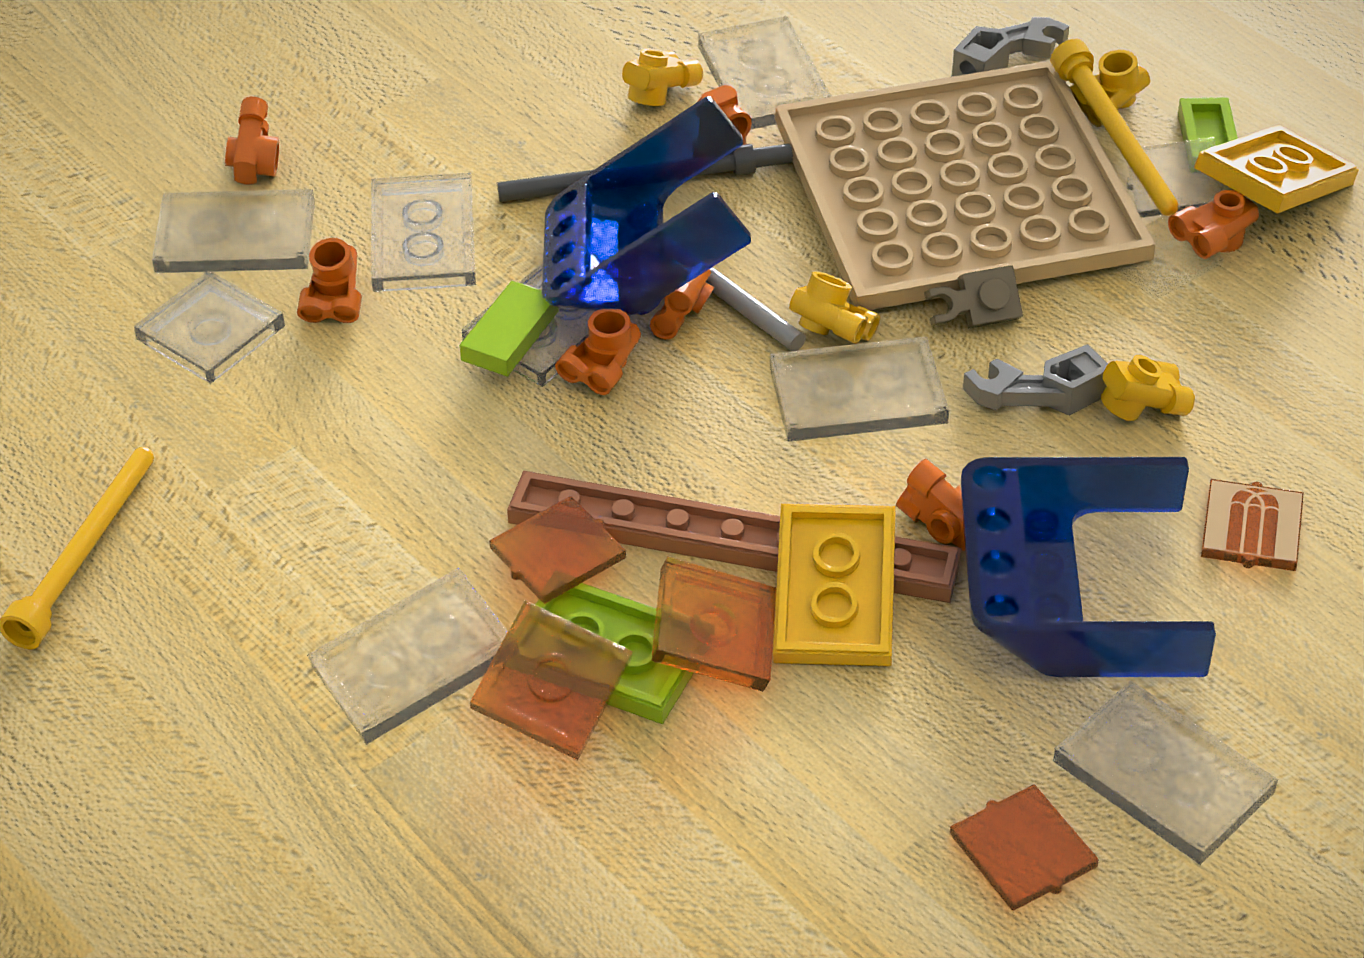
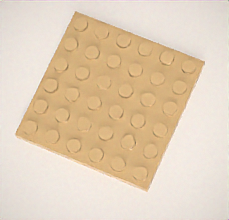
[775,61,1156,310]

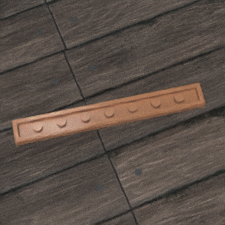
[507,470,962,603]

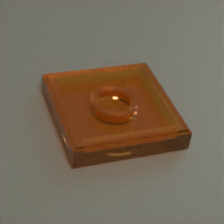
[651,556,776,692]
[470,600,632,760]

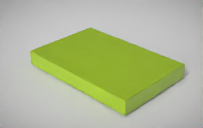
[502,574,713,724]

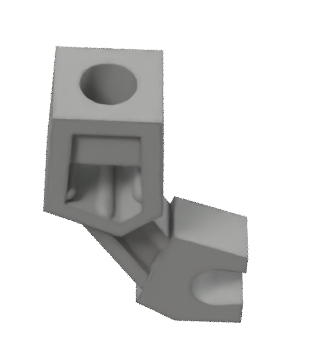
[952,17,1070,77]
[963,344,1108,416]

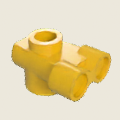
[622,49,703,106]
[1069,49,1150,127]
[789,272,880,344]
[1101,355,1195,421]

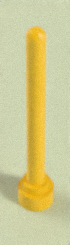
[1050,39,1179,216]
[0,447,154,650]

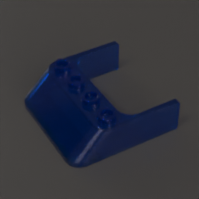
[542,96,751,315]
[960,457,1216,677]

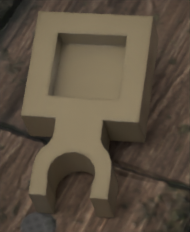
[924,265,1023,328]

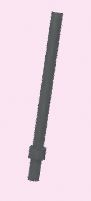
[497,144,793,202]

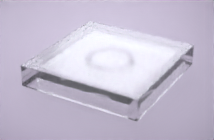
[134,270,285,384]

